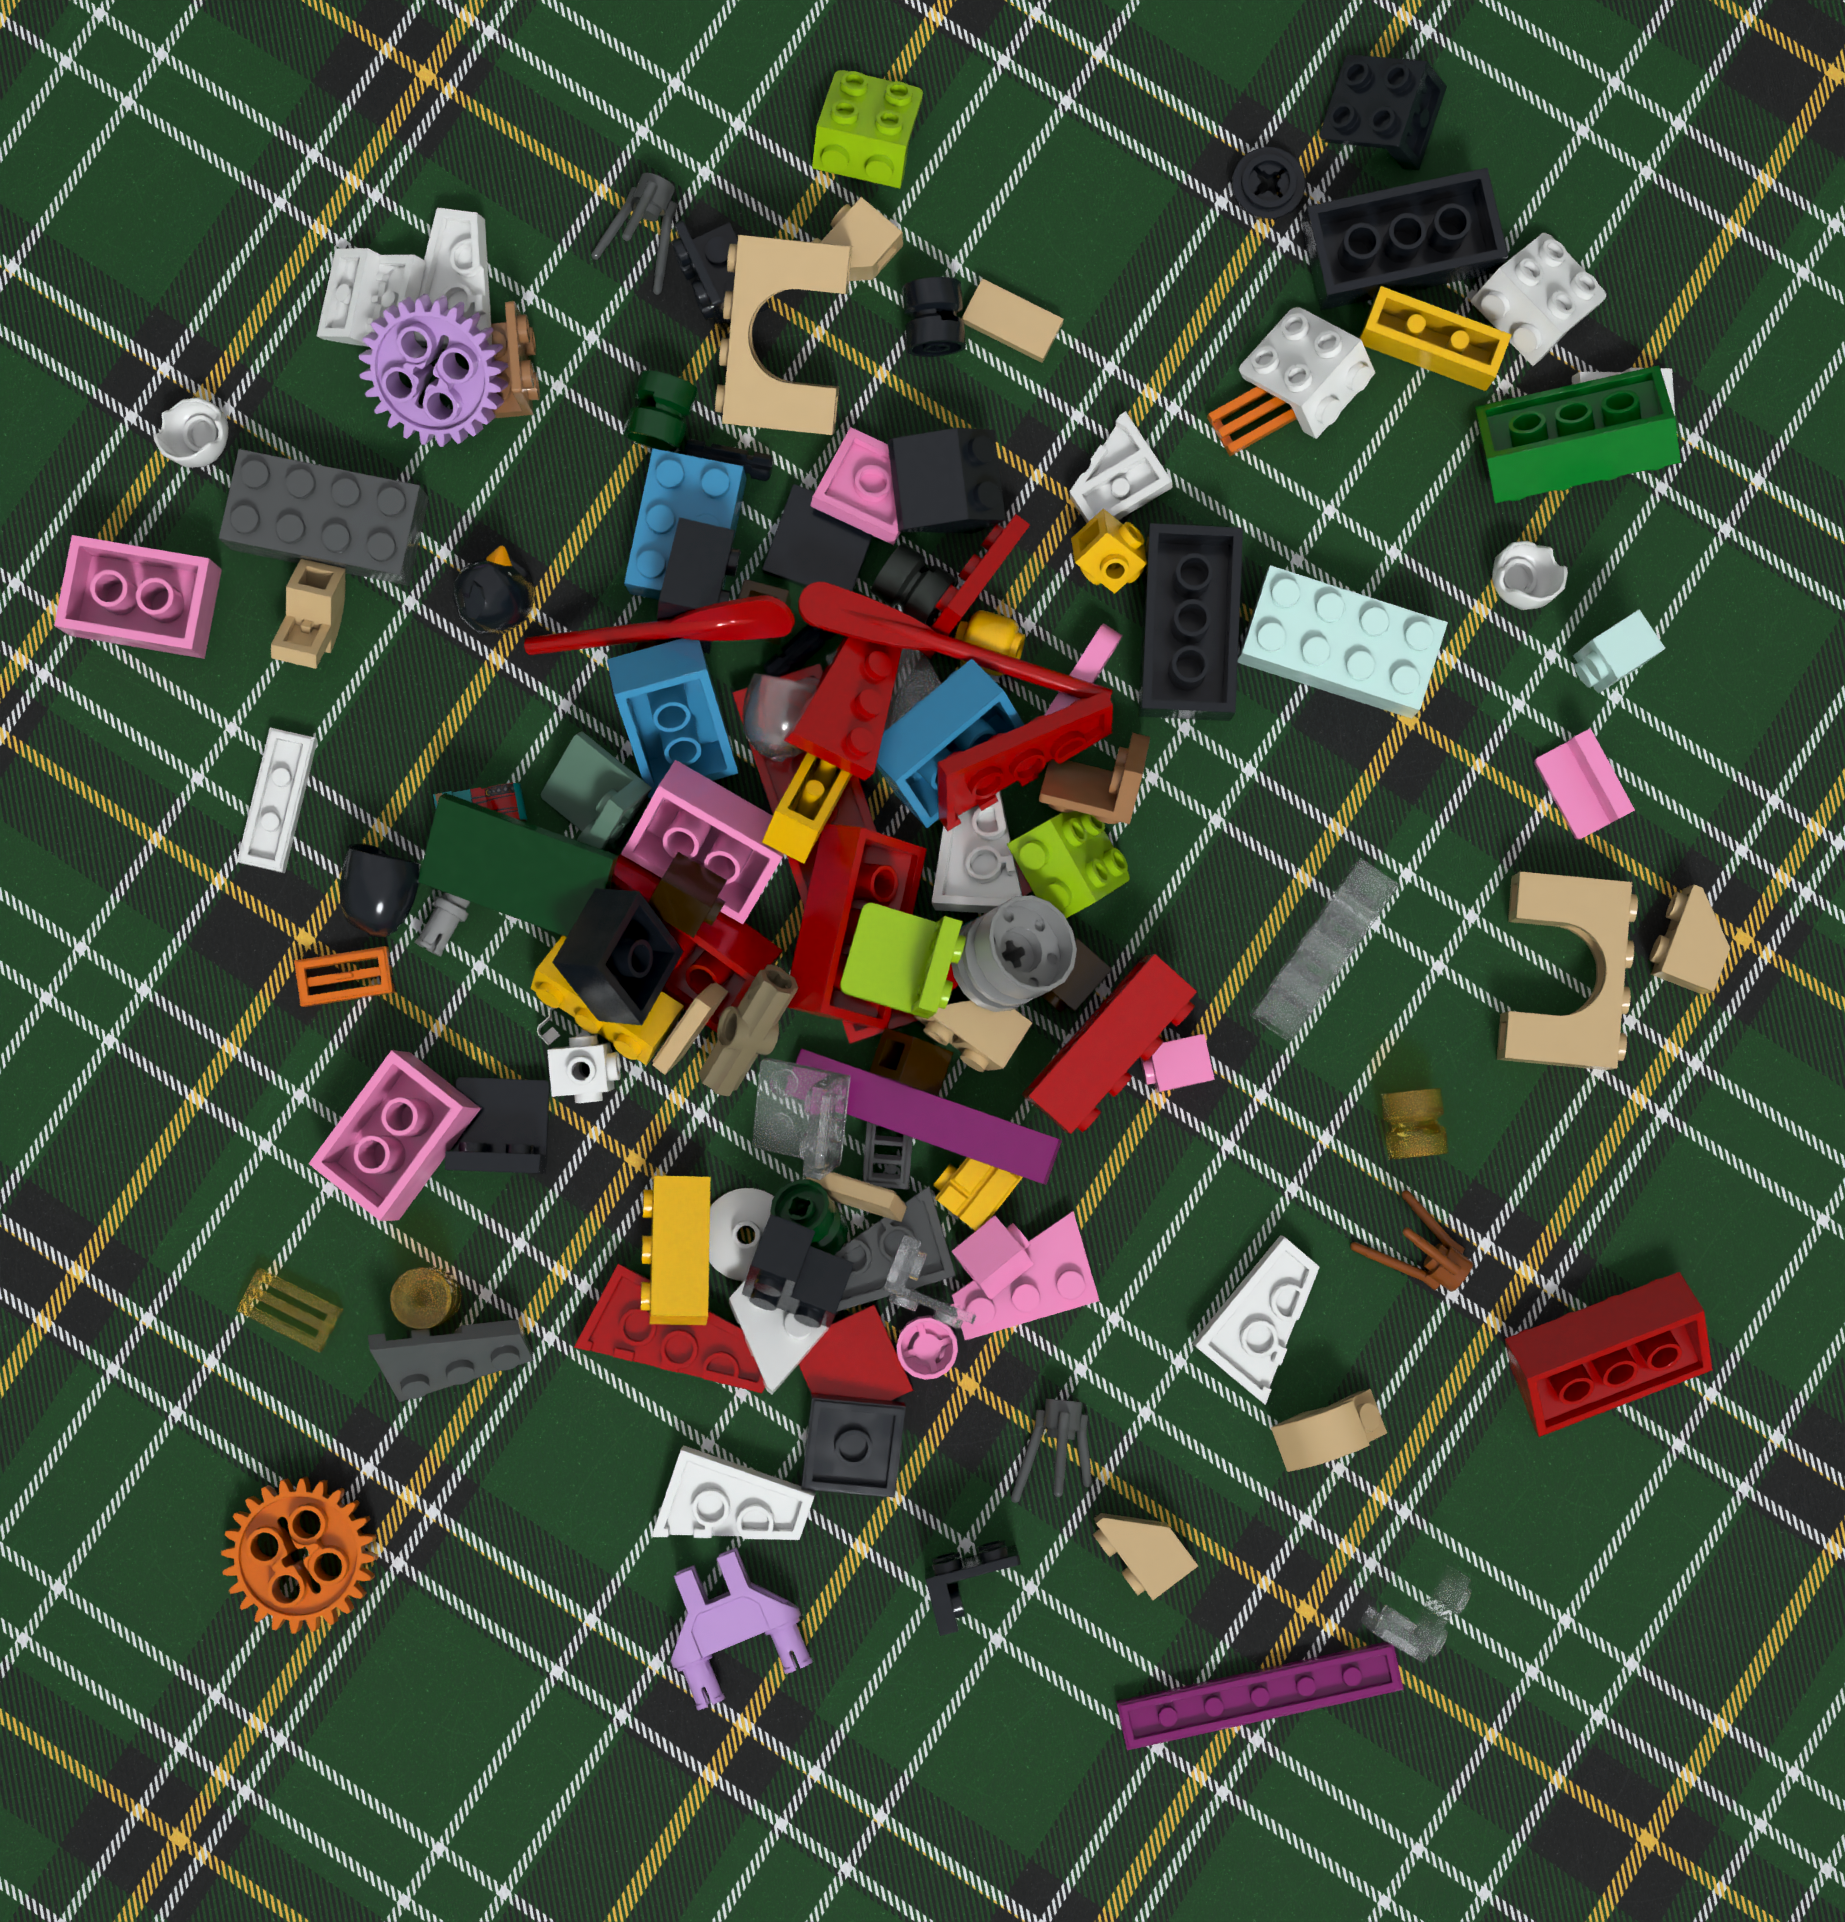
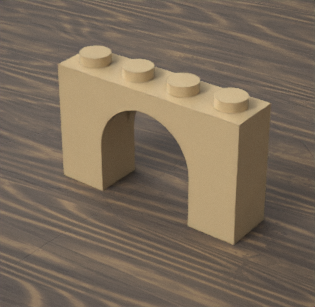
[715,235,853,435]
[1497,872,1638,1070]

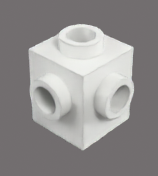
[547,1035,621,1103]

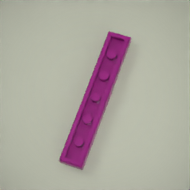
[785,1049,1062,1185]
[1116,1641,1404,1750]

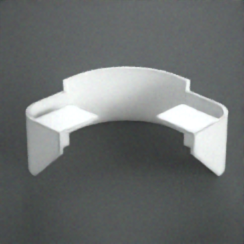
[537,1007,598,1045]

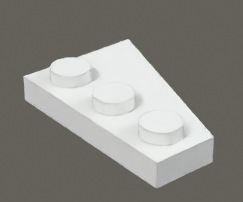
[414,208,492,349]
[932,791,1022,913]
[1192,1235,1320,1405]
[651,1445,816,1540]

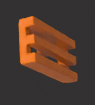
[1207,387,1297,456]
[294,946,395,1007]

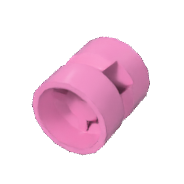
[896,1315,958,1380]

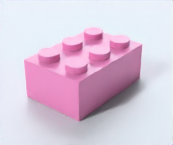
[54,535,222,659]
[621,760,784,924]
[309,1050,481,1221]

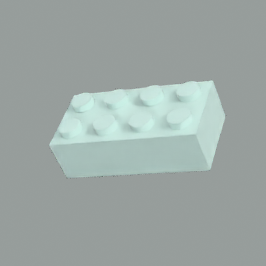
[1238,565,1448,719]

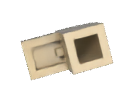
[271,559,346,669]
[1271,1389,1387,1472]

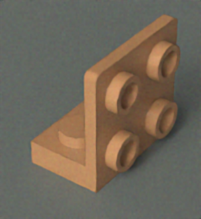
[491,301,540,418]
[1039,733,1150,824]

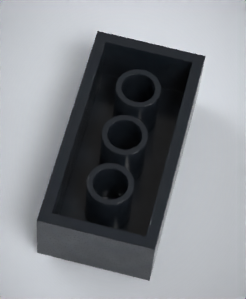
[1300,168,1508,310]
[1138,523,1243,721]

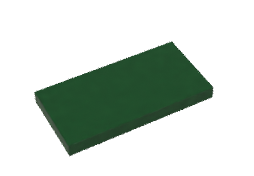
[418,793,618,937]

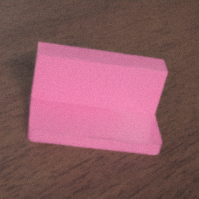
[1534,728,1635,840]

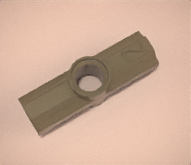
[699,965,799,1096]

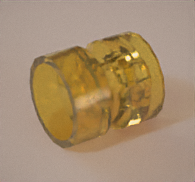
[1381,1088,1449,1160]
[390,1266,461,1329]

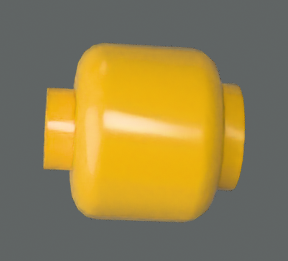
[955,610,1025,677]

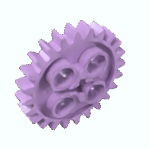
[359,294,508,447]

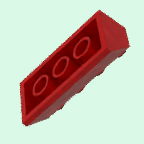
[787,824,927,1030]
[609,854,783,1033]
[1021,954,1197,1134]
[1505,1272,1713,1437]

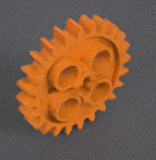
[221,1477,378,1634]

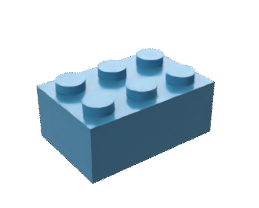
[624,448,747,600]
[607,638,738,798]
[876,659,1024,828]

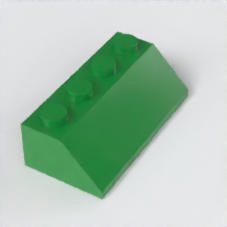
[1475,365,1681,503]

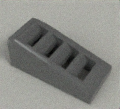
[862,1122,913,1190]

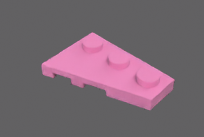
[952,1211,1100,1340]

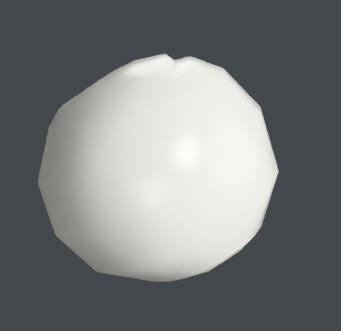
[153,397,229,468]
[1492,541,1568,610]

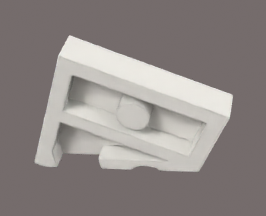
[1069,411,1172,523]
[729,1279,831,1395]

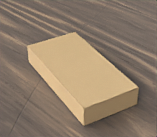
[961,278,1064,363]
[652,982,728,1075]
[806,1166,907,1222]

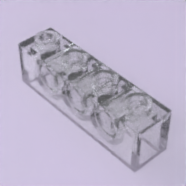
[1249,858,1400,1041]

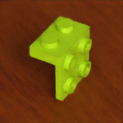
[812,70,923,189]
[1007,811,1130,918]
[840,903,966,1019]

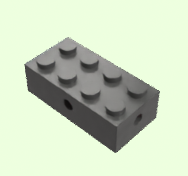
[219,449,429,586]

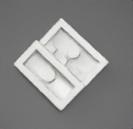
[317,248,426,347]

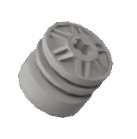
[951,895,1077,1012]

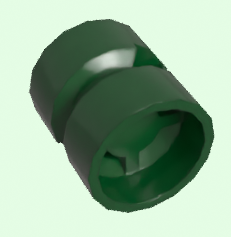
[623,370,698,453]
[770,1179,848,1255]

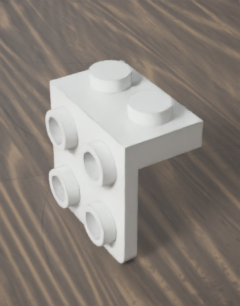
[1470,233,1606,366]
[1239,307,1375,439]

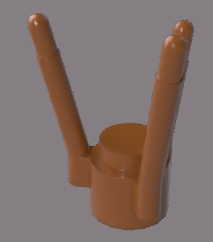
[1350,1190,1473,1292]

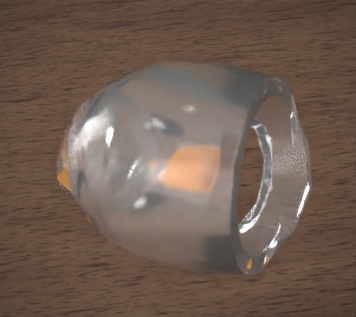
[742,673,820,762]

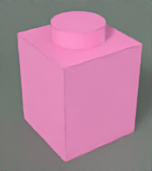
[1141,1034,1215,1093]
[951,1216,1033,1300]

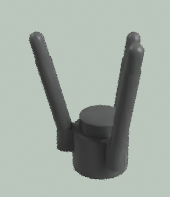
[591,173,678,295]
[1011,1399,1092,1503]

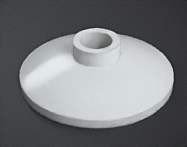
[709,1188,774,1281]

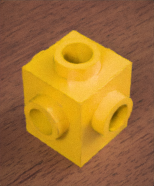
[1071,508,1147,594]

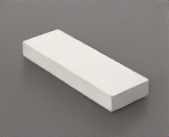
[237,728,318,873]

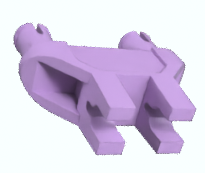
[671,1547,813,1710]

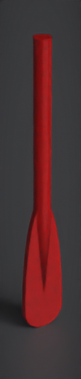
[798,582,1112,699]
[524,595,795,655]

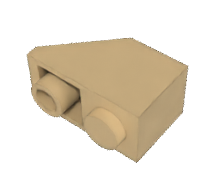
[812,197,903,281]
[1649,885,1730,995]
[914,1000,1032,1072]
[1093,1513,1198,1600]

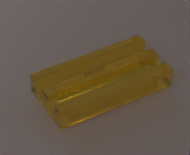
[236,1268,343,1353]

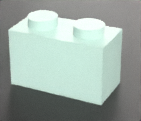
[1573,609,1666,694]

